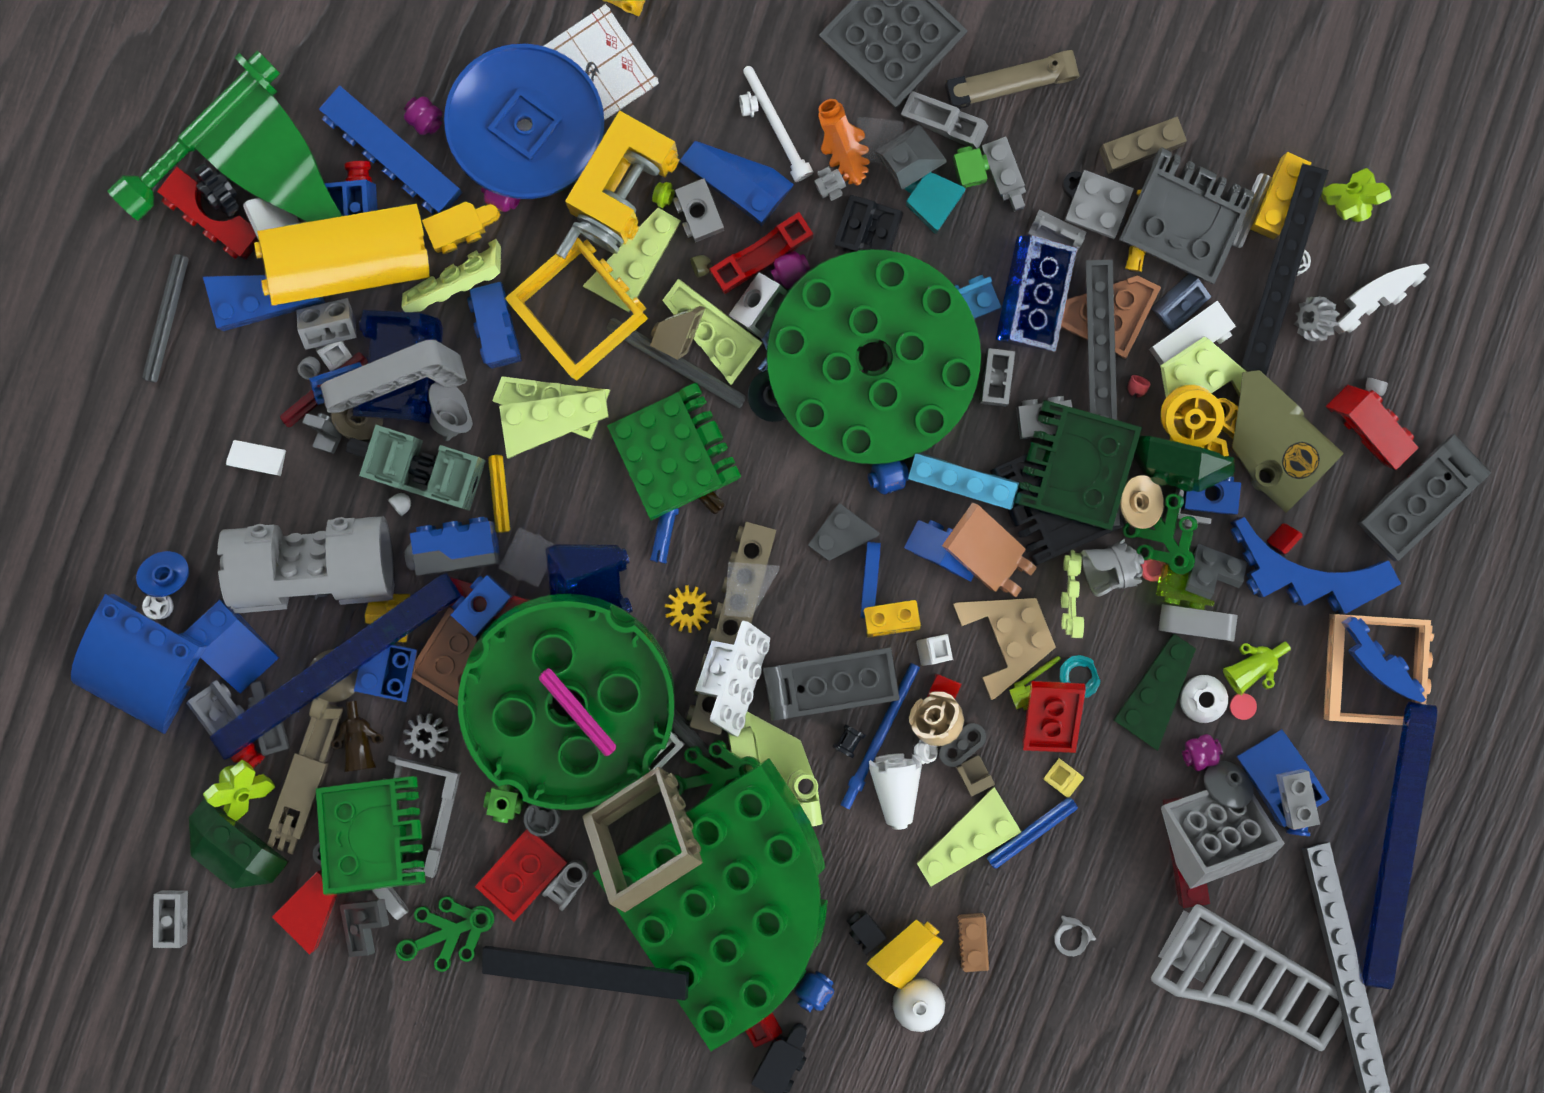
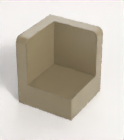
[956,755,995,797]

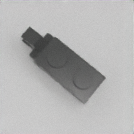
[248,680,290,756]

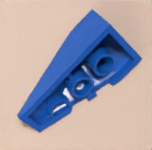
[679,141,794,226]

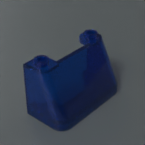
[352,310,443,423]
[545,544,633,613]

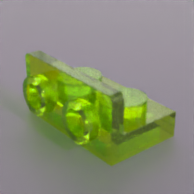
[1156,564,1215,610]

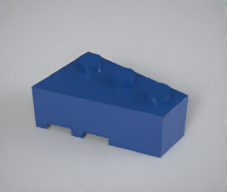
[467,282,522,369]

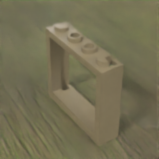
[582,767,703,912]

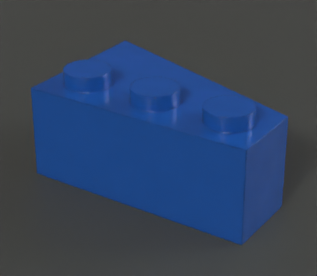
[325,180,378,216]

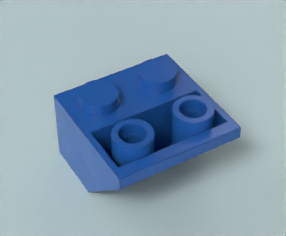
[354,639,417,702]

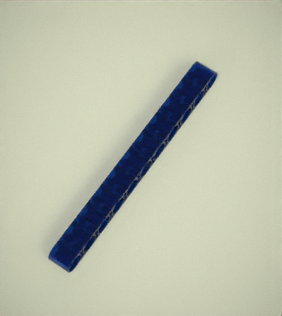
[209,573,462,760]
[1362,702,1437,989]

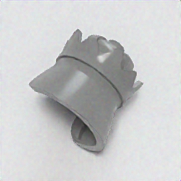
[1081,539,1144,597]

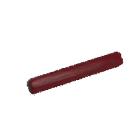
[280,352,368,427]

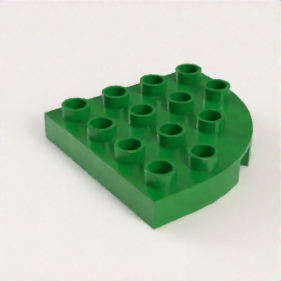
[593,758,828,1051]

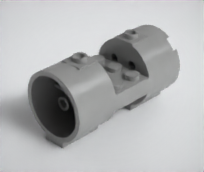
[217,516,395,614]

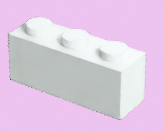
[1149,301,1236,366]

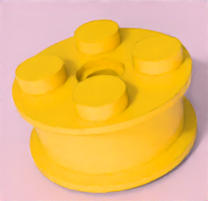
[1161,385,1224,447]

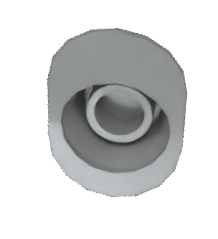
[428,382,473,441]

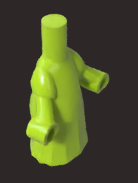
[1223,641,1291,696]

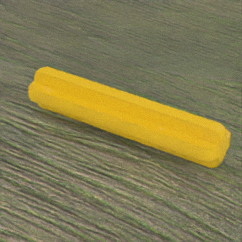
[488,455,510,533]

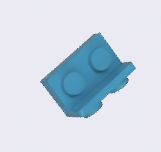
[955,275,1001,319]

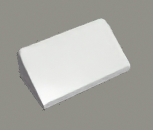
[226,440,286,476]

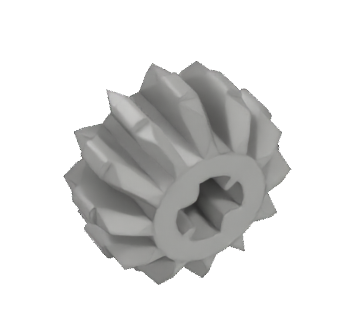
[1294,296,1340,341]
[403,713,449,758]

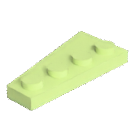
[662,279,763,385]
[499,390,609,459]
[917,786,1021,886]

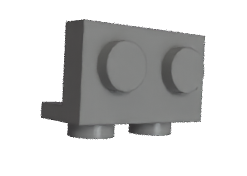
[186,680,248,745]

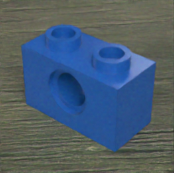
[1181,477,1241,515]
[451,575,513,637]

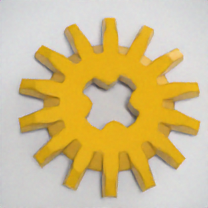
[665,585,712,633]

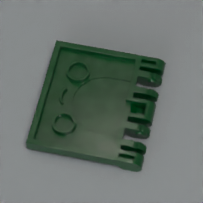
[1014,400,1142,531]

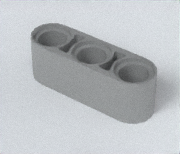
[1158,604,1238,641]

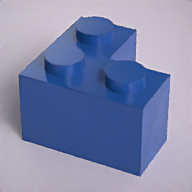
[904,520,974,582]

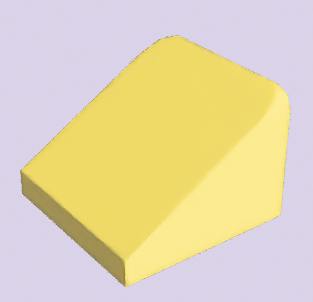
[1043,758,1084,798]

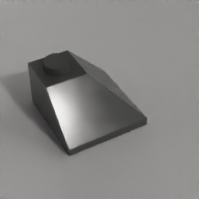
[875,124,947,190]

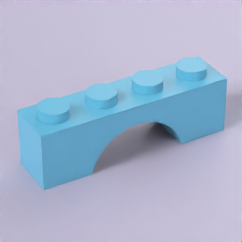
[908,453,1019,509]

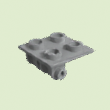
[1158,910,1230,983]

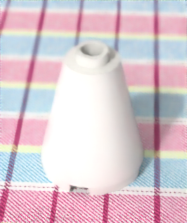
[869,753,922,830]

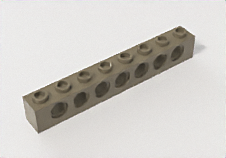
[686,522,776,735]

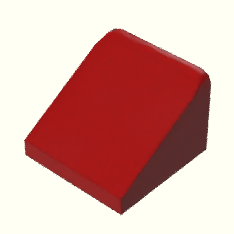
[1267,523,1303,554]
[927,674,962,699]
[745,1013,782,1048]

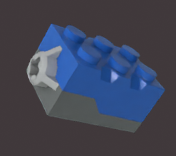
[405,517,501,576]

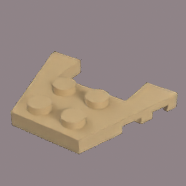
[953,598,1056,700]

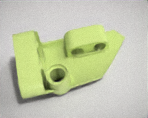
[727,711,823,826]

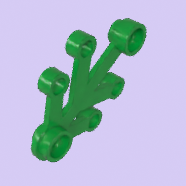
[1123,494,1198,574]
[674,740,760,803]
[396,896,495,972]

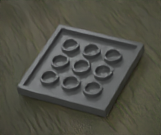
[819,0,968,109]

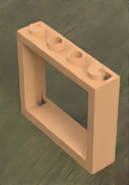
[1323,614,1434,727]

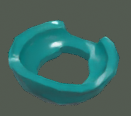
[1059,655,1101,698]

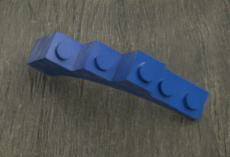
[1230,517,1401,614]

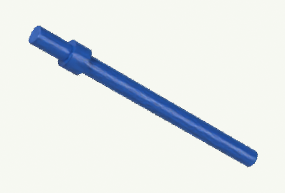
[840,663,920,810]

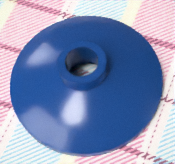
[136,551,189,597]

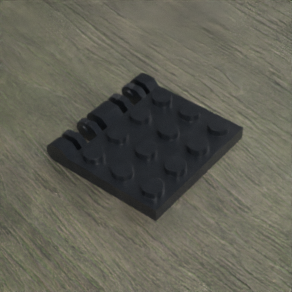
[990,442,1125,566]

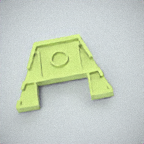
[1160,336,1246,419]

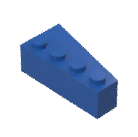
[203,275,325,331]

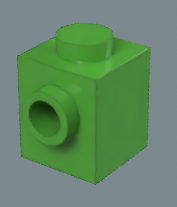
[952,146,989,188]

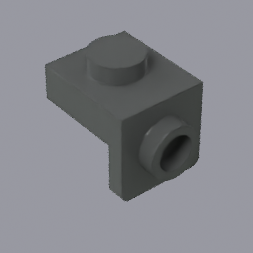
[302,413,342,454]

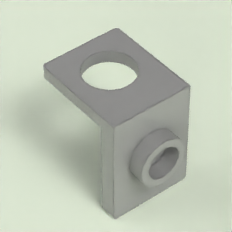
[1173,487,1211,527]

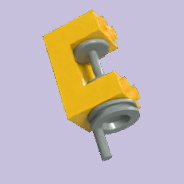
[556,110,679,259]

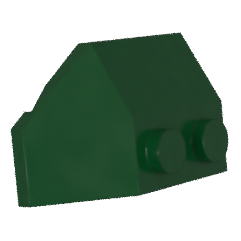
[1134,435,1235,492]
[189,798,289,889]

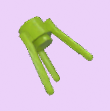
[1009,656,1061,711]

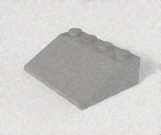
[1161,790,1285,889]

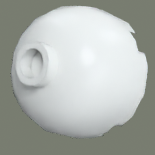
[892,977,945,1032]

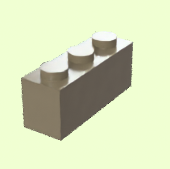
[1099,116,1187,174]

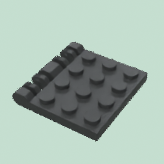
[1119,147,1254,284]

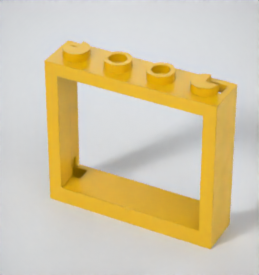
[505,238,648,381]

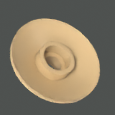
[1120,475,1164,529]

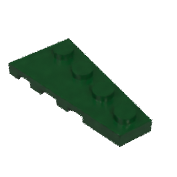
[1113,634,1196,751]

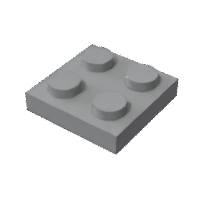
[1065,170,1134,239]

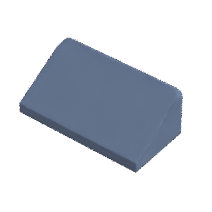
[1151,274,1211,332]

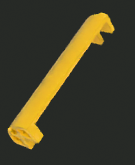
[254,204,430,306]

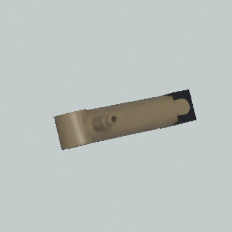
[945,50,1080,109]

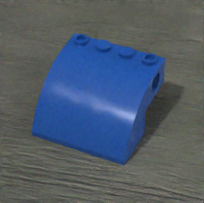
[71,594,206,734]

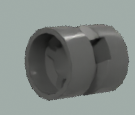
[524,804,561,836]

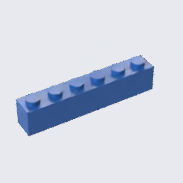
[319,85,463,215]

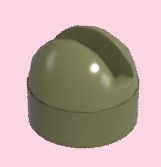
[691,255,712,278]

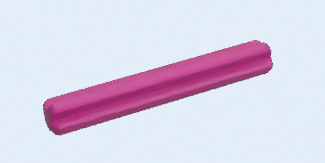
[539,668,616,756]

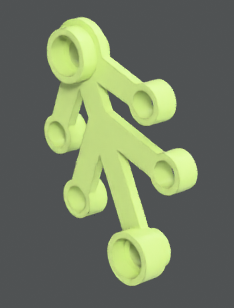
[1061,550,1084,638]

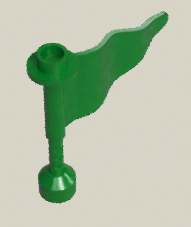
[107,50,342,222]

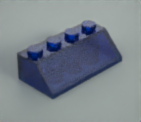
[995,235,1077,351]

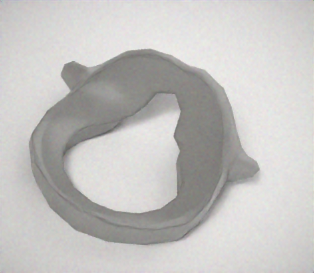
[1054,916,1096,957]

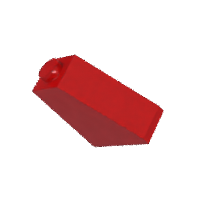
[272,869,338,955]

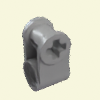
[542,860,589,911]

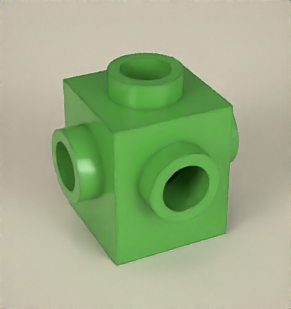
[484,785,523,823]

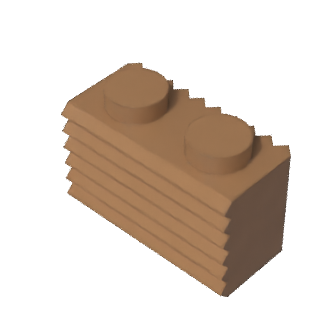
[957,913,989,972]

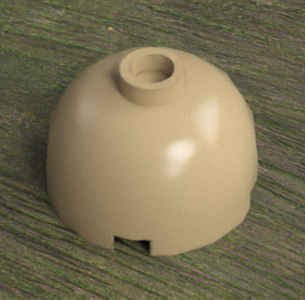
[909,692,964,746]

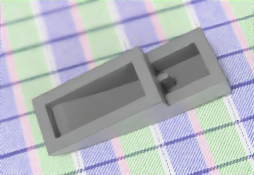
[901,91,989,149]

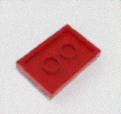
[1022,681,1086,753]
[475,829,568,922]

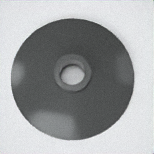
[1204,761,1254,809]

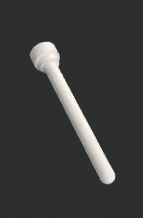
[743,66,814,182]

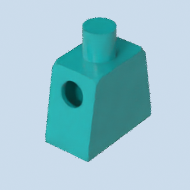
[904,172,966,234]

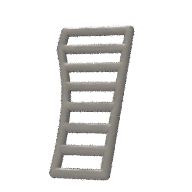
[1151,904,1343,1051]

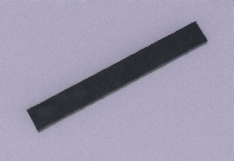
[1241,163,1329,376]
[482,946,689,1001]

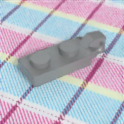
[981,137,1026,212]

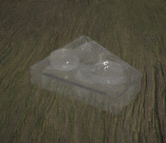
[725,562,780,617]

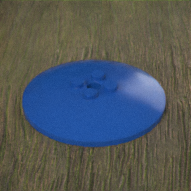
[444,44,604,199]

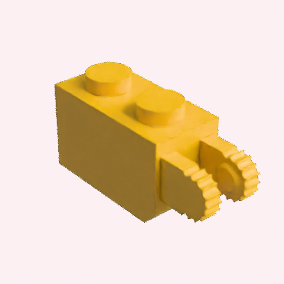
[422,202,501,254]

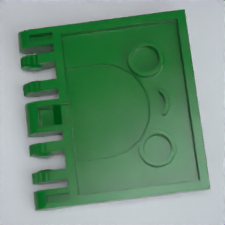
[607,383,741,520]
[316,776,426,895]

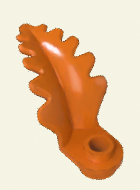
[818,99,870,185]

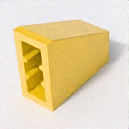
[867,920,944,989]

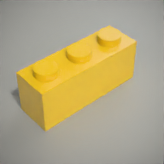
[1250,152,1312,239]

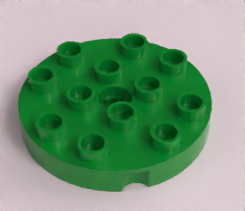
[766,249,981,464]
[458,594,675,810]

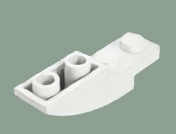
[1333,264,1430,334]

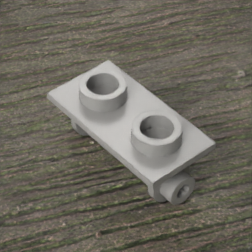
[1028,210,1087,256]

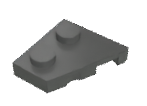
[808,503,880,561]

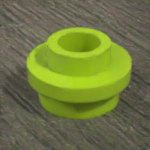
[652,182,675,208]

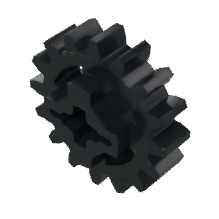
[194,163,240,217]

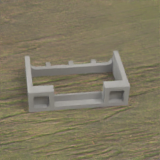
[383,755,461,878]

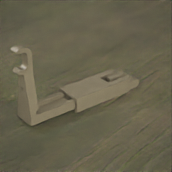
[267,698,344,855]

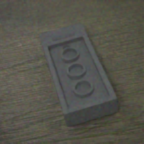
[1357,434,1491,561]
[763,647,900,721]

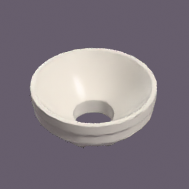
[1179,675,1228,723]

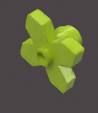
[1321,168,1392,222]
[203,760,275,821]

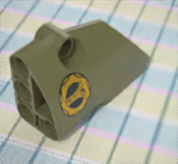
[1231,370,1344,513]

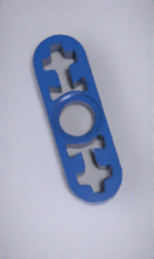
[860,542,881,618]

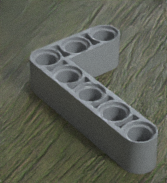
[321,340,467,413]

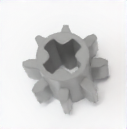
[814,166,846,201]

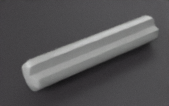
[1232,173,1272,248]

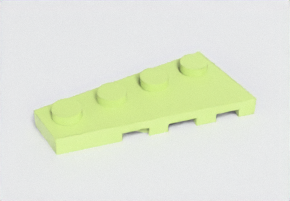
[583,208,681,313]
[401,239,501,315]
[492,377,610,440]

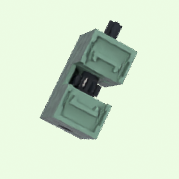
[346,425,486,511]

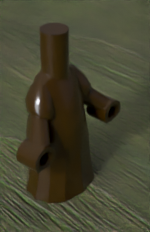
[331,701,384,772]

